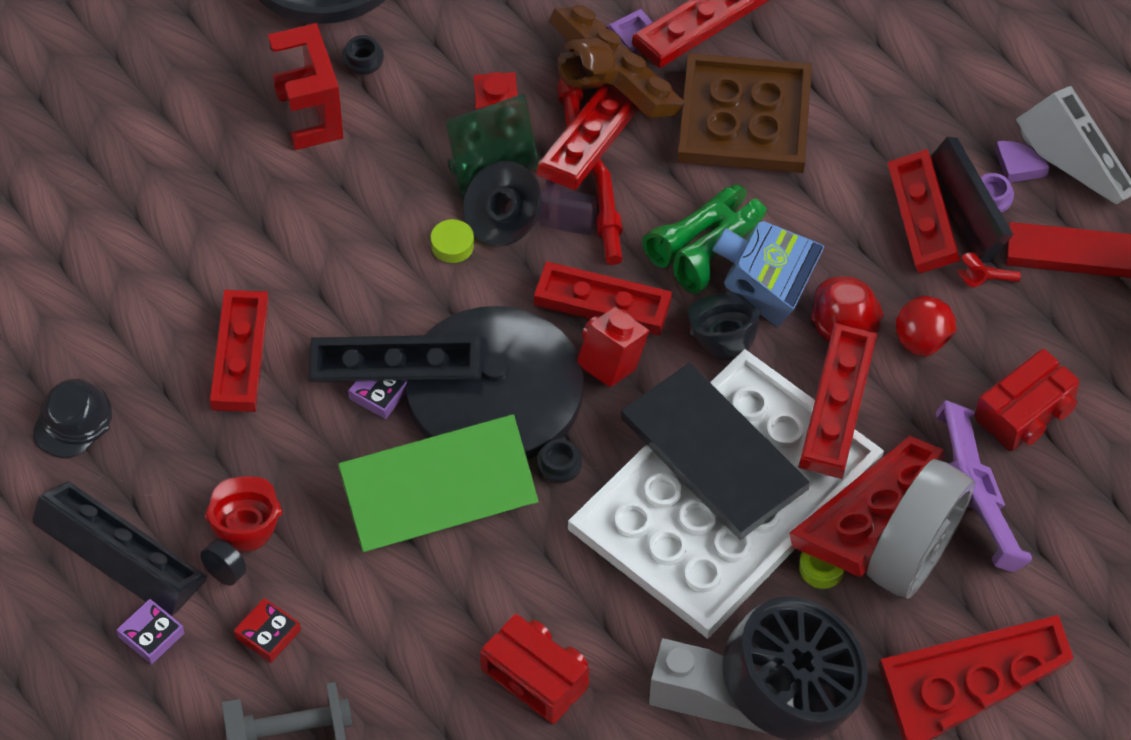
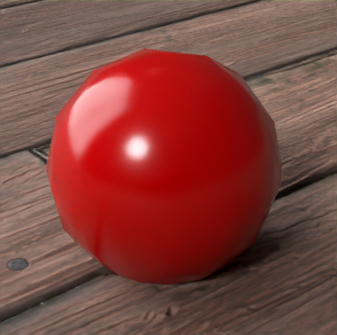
[896,296,957,357]

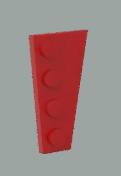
[789,436,946,577]
[878,615,1074,740]

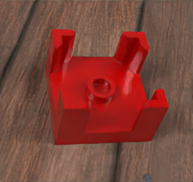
[268,23,344,150]

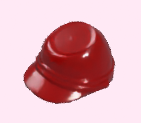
[811,276,884,342]
[204,476,282,552]

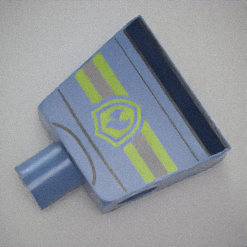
[712,221,824,327]

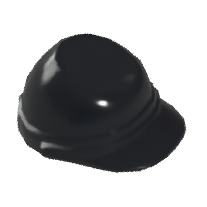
[687,292,761,361]
[33,378,112,458]

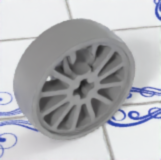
[867,459,976,599]

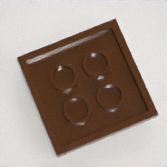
[678,53,812,173]

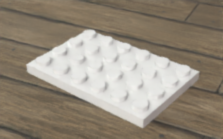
[568,349,884,639]

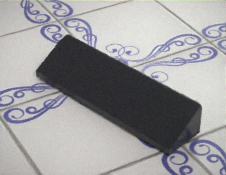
[309,334,488,382]
[32,481,207,616]

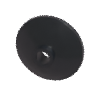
[463,161,541,246]

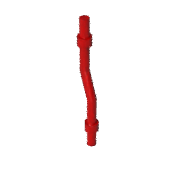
[557,57,623,265]

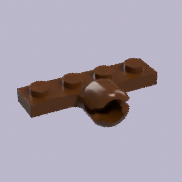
[549,5,684,118]

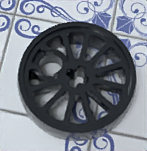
[722,597,868,740]

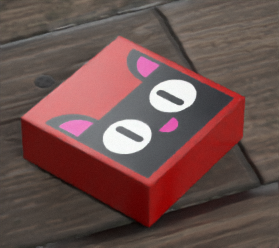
[234,598,301,663]

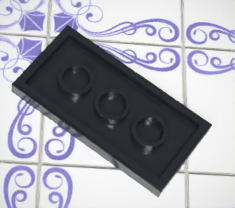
[621,362,810,540]

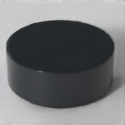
[200,540,246,586]

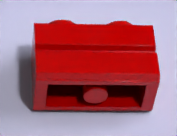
[974,348,1080,451]
[480,614,590,725]

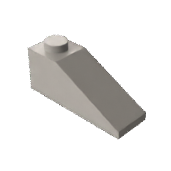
[1016,86,1131,205]
[649,638,793,733]

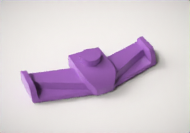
[936,400,1032,572]

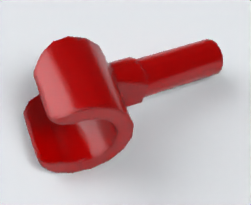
[957,253,1021,287]

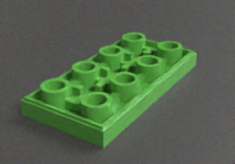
[337,414,539,552]

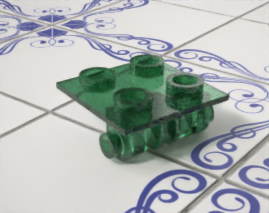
[445,94,538,194]

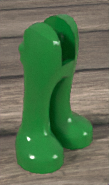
[642,184,767,294]

